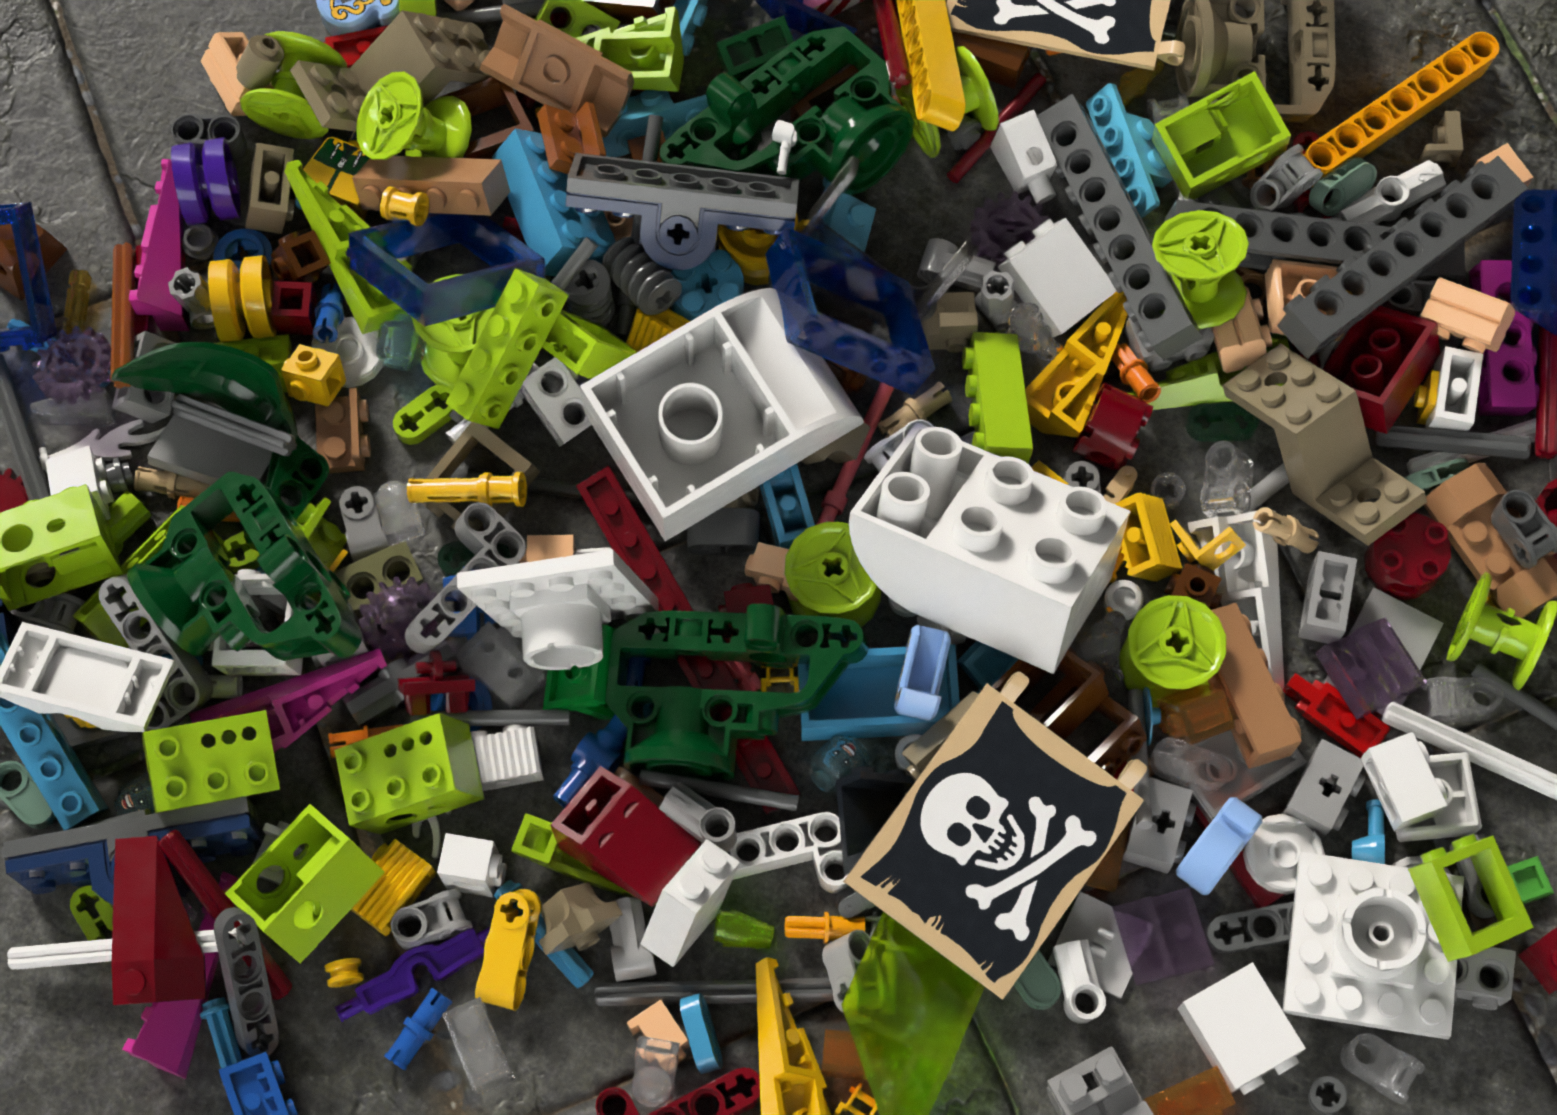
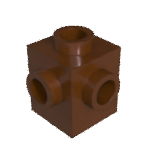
[271,230,331,284]
[1164,563,1223,610]

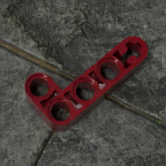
[595,1067,760,1115]

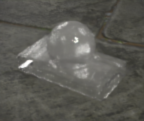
[374,480,426,546]
[631,1036,680,1107]

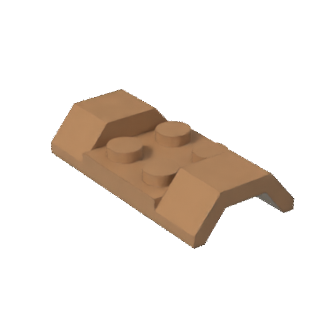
[479,4,634,138]
[1423,463,1557,626]

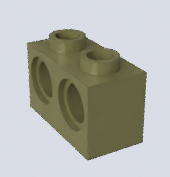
[334,540,428,622]

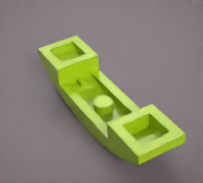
[511,813,658,905]

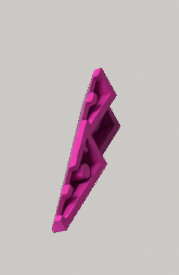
[128,159,190,331]
[189,648,387,753]
[122,871,239,1079]

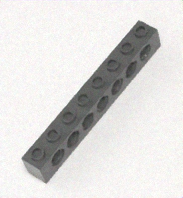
[1037,94,1203,361]
[1277,156,1528,360]
[1165,199,1466,284]

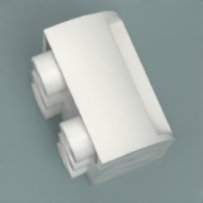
[580,288,864,541]
[849,422,1130,674]

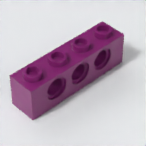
[1468,260,1540,416]

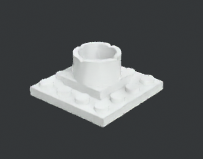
[457,549,659,670]
[1282,852,1464,1040]

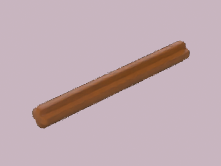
[110,242,135,389]

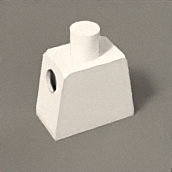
[990,109,1057,205]

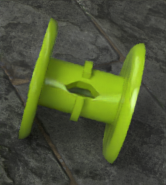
[240,31,347,139]
[895,46,999,158]
[356,71,472,160]
[1152,210,1249,329]
[411,274,502,390]
[784,521,881,635]
[1446,572,1557,691]
[1119,595,1226,710]

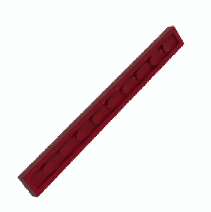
[576,466,802,816]

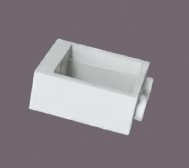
[211,569,303,676]

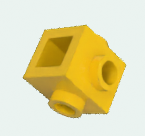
[281,344,346,407]

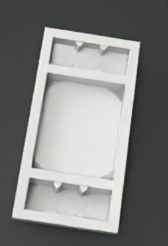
[0,622,175,732]

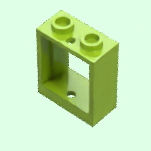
[542,310,637,379]
[1408,834,1534,962]

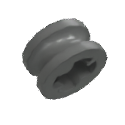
[1308,1076,1347,1115]

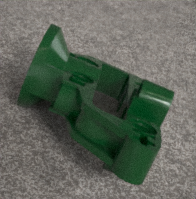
[660,27,914,195]
[127,471,362,661]
[605,604,869,782]

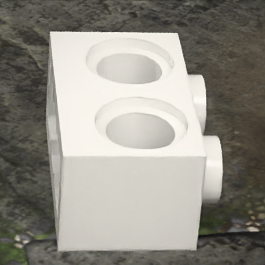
[520,357,592,447]

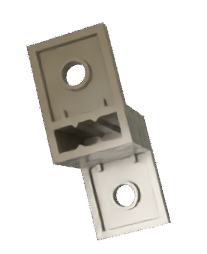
[290,10,492,132]
[1222,343,1427,546]

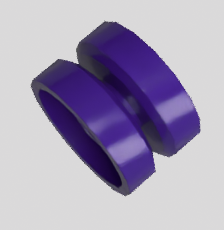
[171,137,241,226]

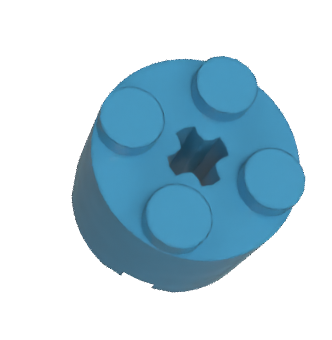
[671,249,745,321]

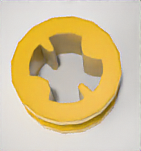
[324,958,364,988]

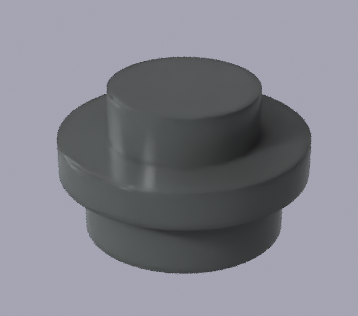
[947,116,981,150]
[182,224,219,261]
[105,457,134,494]

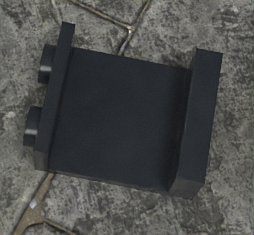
[836,766,915,875]

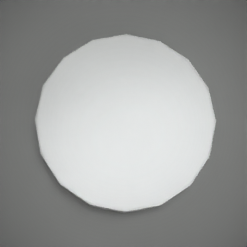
[311,316,387,388]
[1243,814,1325,895]

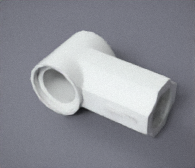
[1052,939,1106,1024]

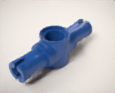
[553,713,641,808]

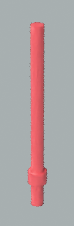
[816,339,913,525]

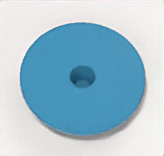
[1143,687,1161,746]

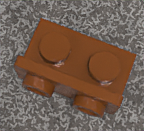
[537,102,606,174]

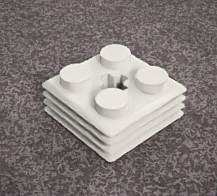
[1396,752,1482,842]

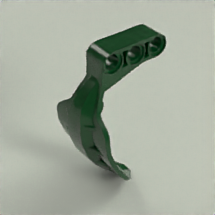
[111,342,329,551]

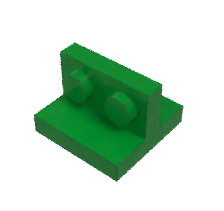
[542,624,615,720]

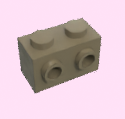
[245,143,295,234]

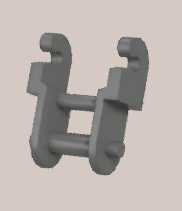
[834,886,875,918]

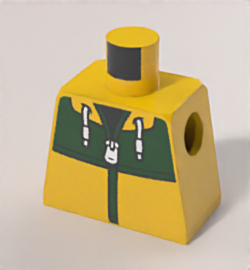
[303,131,370,221]

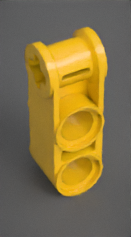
[475,889,541,1011]

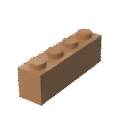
[352,156,510,216]
[1208,603,1302,769]

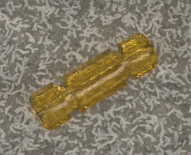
[62,270,92,341]

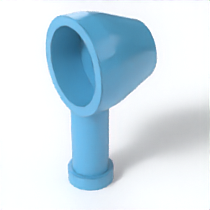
[1352,799,1385,864]

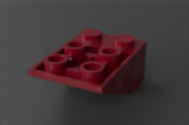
[550,766,701,907]

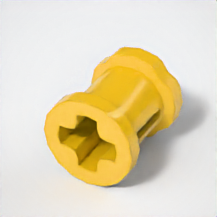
[380,186,429,226]

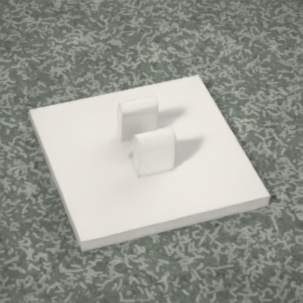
[1048,892,1153,999]

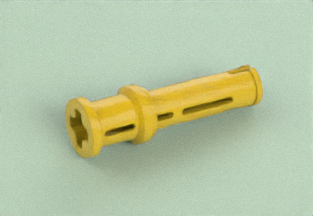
[407,472,527,507]

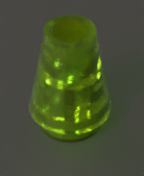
[713,908,774,949]

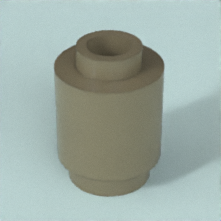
[236,35,284,90]

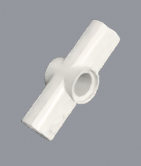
[1334,160,1447,224]

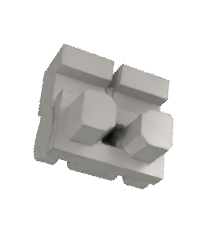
[1046,1046,1154,1115]

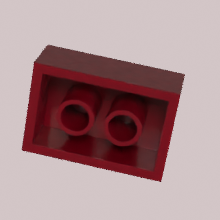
[1322,306,1440,434]

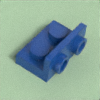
[218,1052,298,1115]

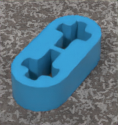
[680,993,723,1074]

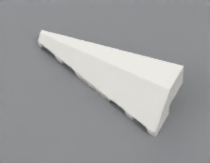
[1188,511,1285,703]

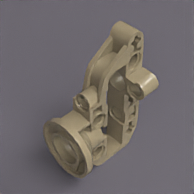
[1175,0,1336,123]

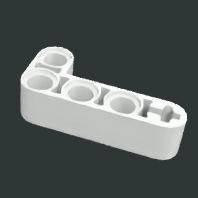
[701,812,849,894]

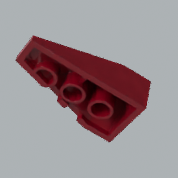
[111,836,207,1005]

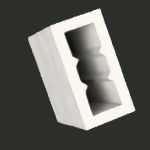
[998,218,1116,338]
[640,839,740,967]
[1178,962,1306,1095]

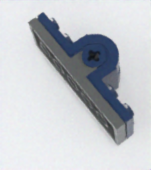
[565,153,799,270]
[3,796,265,906]

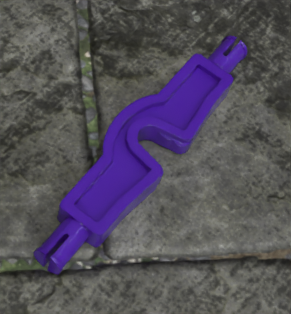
[334,926,491,1022]

